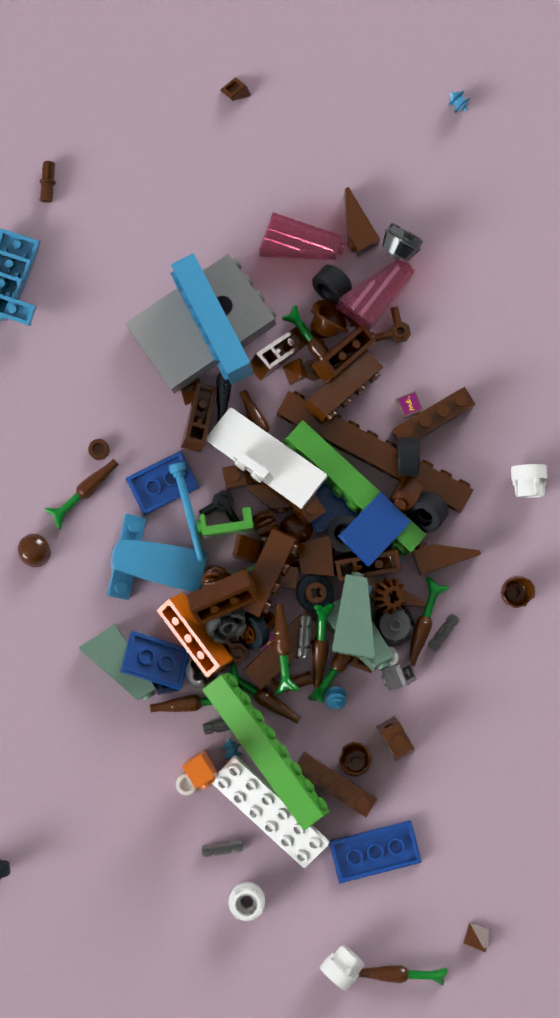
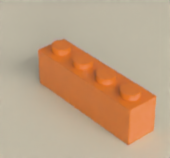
[157,593,233,678]
[182,750,218,790]

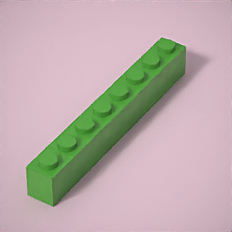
[282,420,427,556]
[202,672,330,831]

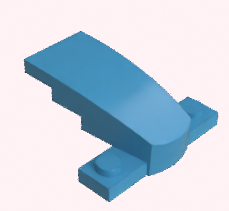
[0,228,41,326]
[107,514,208,600]

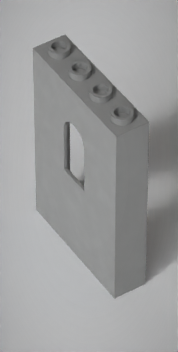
[125,254,277,394]

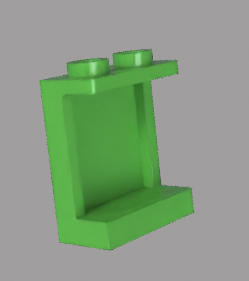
[197,507,254,539]

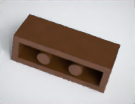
[311,324,376,382]
[187,569,259,625]

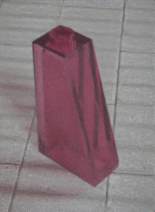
[259,212,345,260]
[336,258,415,331]

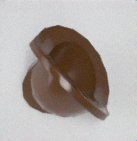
[310,300,349,339]

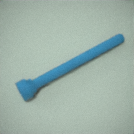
[168,462,205,561]

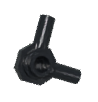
[199,490,240,522]

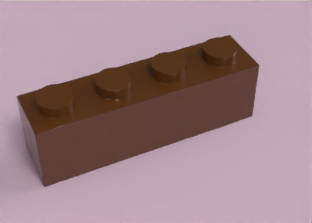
[304,349,383,423]
[391,387,475,442]
[241,528,299,617]
[243,612,318,689]
[297,751,378,817]

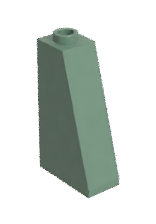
[332,572,376,660]
[317,599,394,671]
[79,624,157,701]

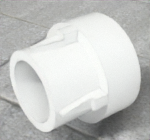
[511,464,548,498]
[229,882,265,921]
[319,945,365,992]

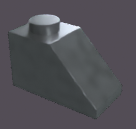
[381,660,417,691]

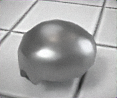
[185,657,217,688]

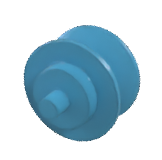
[448,90,470,113]
[325,686,346,709]
[220,738,242,760]

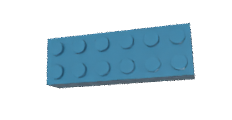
[170,253,254,385]

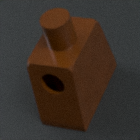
[288,536,337,576]
[376,716,415,762]

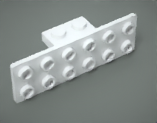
[206,408,327,509]
[213,755,330,868]

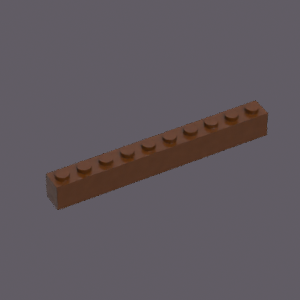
[277,391,474,514]

